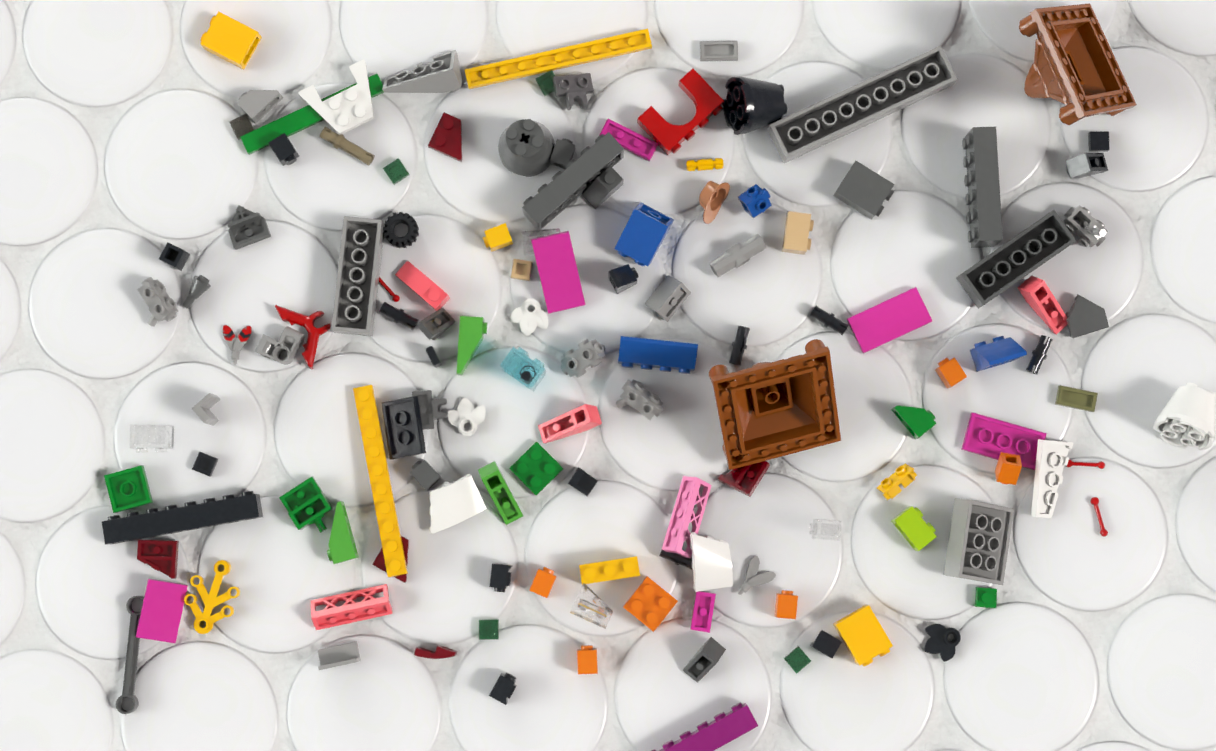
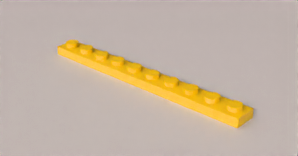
[464,29,652,89]
[353,385,408,578]

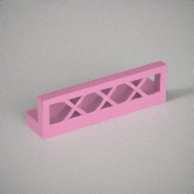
[662,476,712,558]

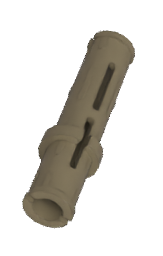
[320,127,375,166]

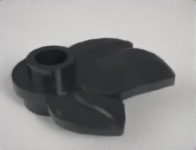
[924,624,961,662]

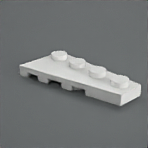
[1031,439,1073,518]

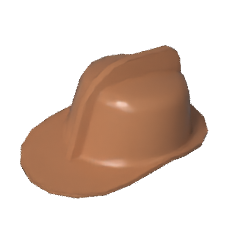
[699,181,730,224]

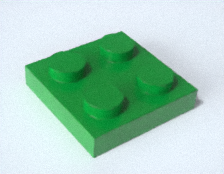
[509,441,563,496]
[104,465,153,513]

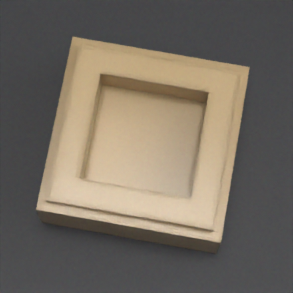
[511,259,533,281]

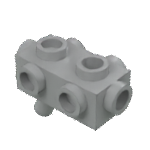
[1063,205,1108,247]
[137,277,178,326]
[561,339,605,378]
[616,379,664,420]

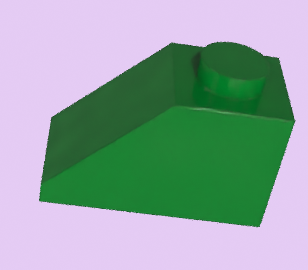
[891,406,937,439]

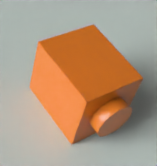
[935,357,967,389]
[995,452,1022,485]
[529,567,557,598]
[775,590,798,619]
[577,645,598,674]

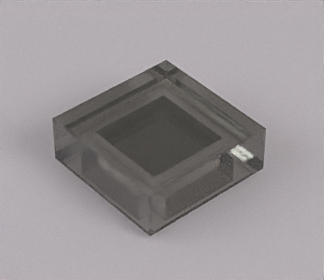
[229,114,255,140]

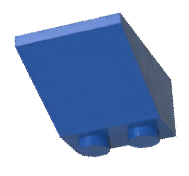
[970,336,1027,372]

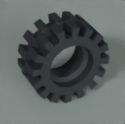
[383,212,419,248]

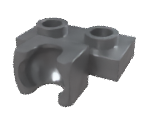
[553,73,594,110]
[412,390,448,430]

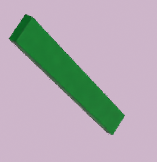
[240,74,384,155]

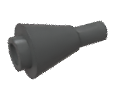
[182,275,211,309]

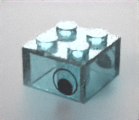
[500,347,546,392]

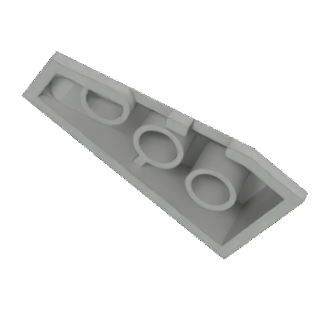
[382,50,462,93]

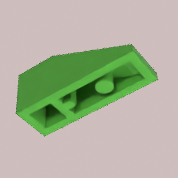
[457,316,488,375]
[478,461,523,525]
[327,501,359,564]

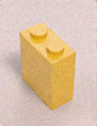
[200,11,262,70]
[833,604,893,667]

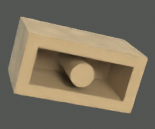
[782,211,814,255]

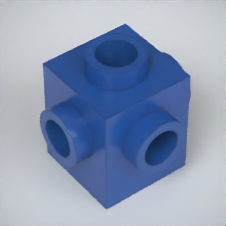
[738,184,772,218]

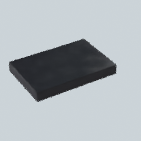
[381,396,426,460]

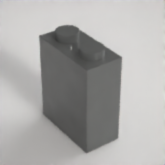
[833,160,895,220]

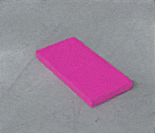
[531,231,585,314]
[847,287,932,354]
[961,412,1047,471]

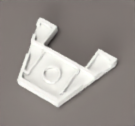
[298,59,374,134]

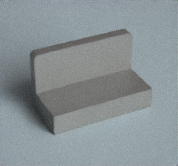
[645,275,691,322]
[192,393,220,426]
[318,641,361,670]

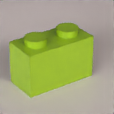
[891,506,937,551]

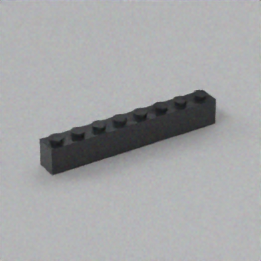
[102,491,263,545]

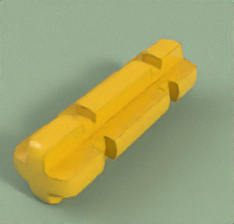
[686,158,724,171]

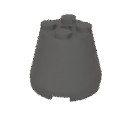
[498,119,555,177]

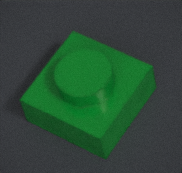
[975,587,997,608]

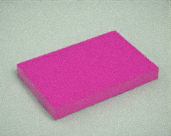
[135,579,188,643]

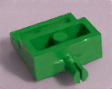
[279,476,334,533]

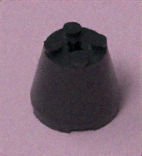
[723,76,788,135]

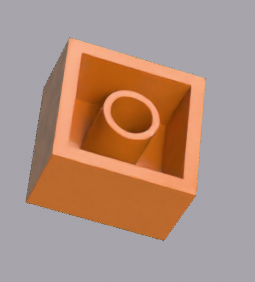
[623,576,678,632]

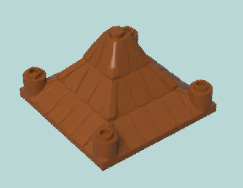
[1019,3,1137,125]
[709,339,841,470]

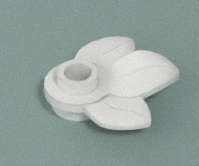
[511,298,549,336]
[448,398,486,436]

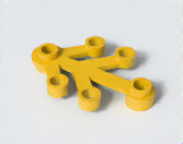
[184,560,240,634]

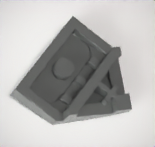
[227,205,271,250]
[1066,294,1109,338]

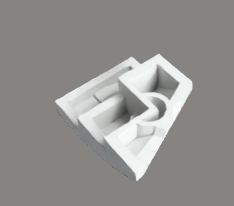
[429,474,486,534]
[690,532,733,592]

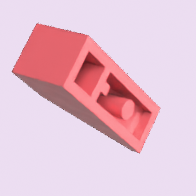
[395,261,450,311]
[1017,275,1067,335]
[538,404,602,444]

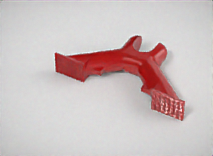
[275,305,331,369]

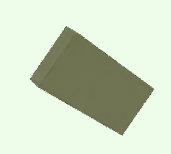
[1055,385,1098,412]

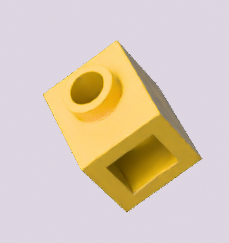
[482,223,513,252]

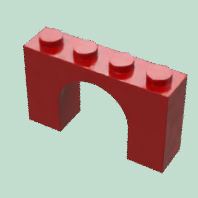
[637,68,724,155]

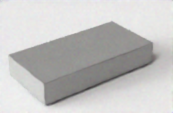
[700,41,738,61]

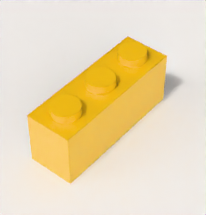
[579,556,640,585]

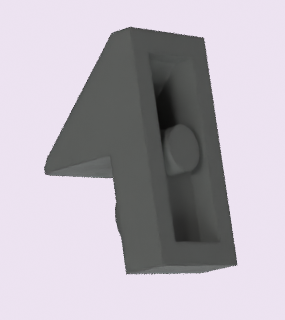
[417,308,455,340]

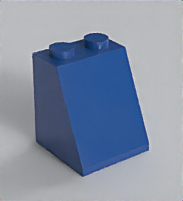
[614,202,674,266]

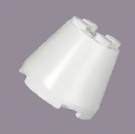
[1153,383,1216,450]

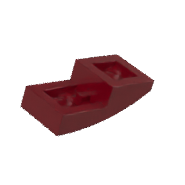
[414,645,457,659]

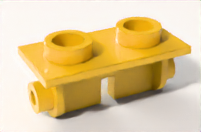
[877,463,917,500]

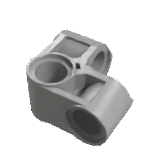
[255,326,305,365]

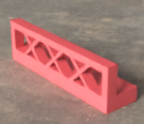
[311,584,392,630]

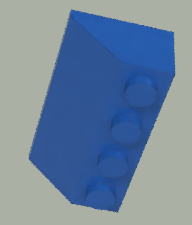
[618,336,698,374]

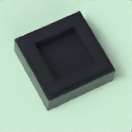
[1088,131,1110,152]
[426,346,442,368]
[192,452,218,477]

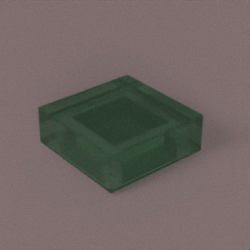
[535,70,555,96]
[383,158,410,185]
[479,619,499,640]
[783,646,811,674]

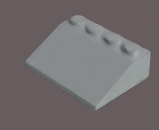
[943,498,1014,585]

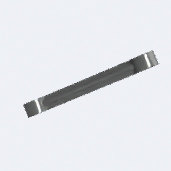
[116,596,144,714]

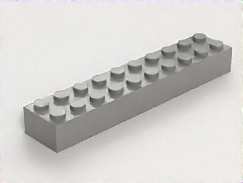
[768,46,957,164]

